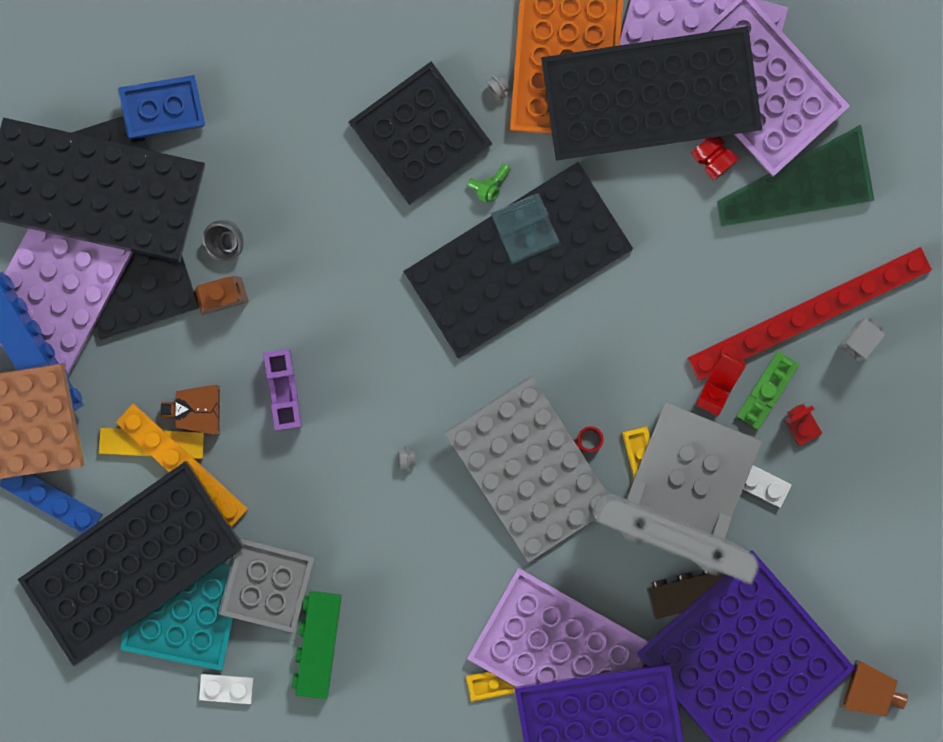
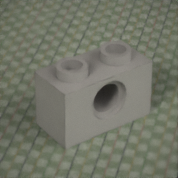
[839,318,886,362]

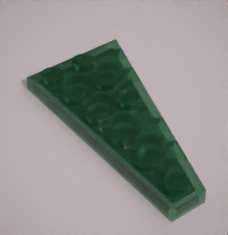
[716,125,874,227]

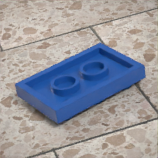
[118,75,205,140]

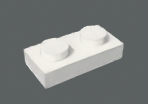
[743,465,792,508]
[199,673,254,704]

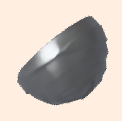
[202,220,244,261]

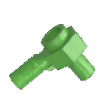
[467,164,511,203]

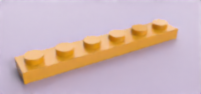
[115,403,248,527]

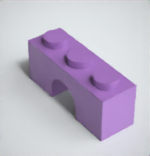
[263,349,303,431]

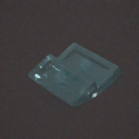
[491,193,560,264]

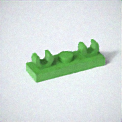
[736,351,800,430]

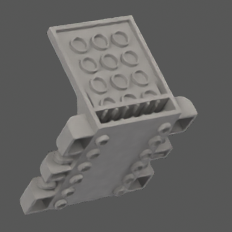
[593,402,762,583]

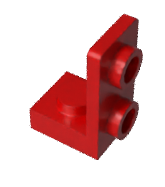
[696,352,746,416]
[783,403,823,446]

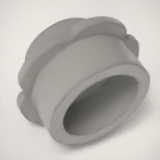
[486,76,509,100]
[398,446,415,472]

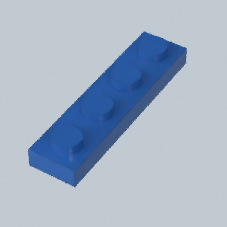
[0,474,103,533]

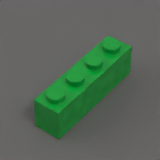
[292,590,342,700]

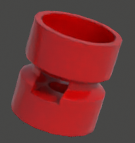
[690,137,739,181]

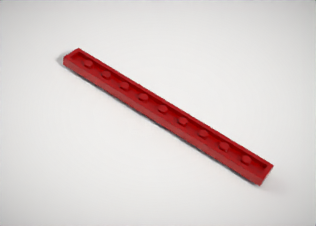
[688,247,932,381]

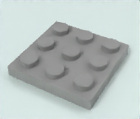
[218,538,315,633]

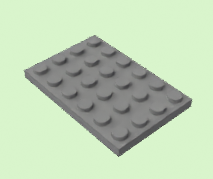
[444,375,607,563]

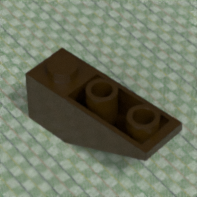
[646,569,725,619]

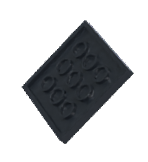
[348,61,492,206]

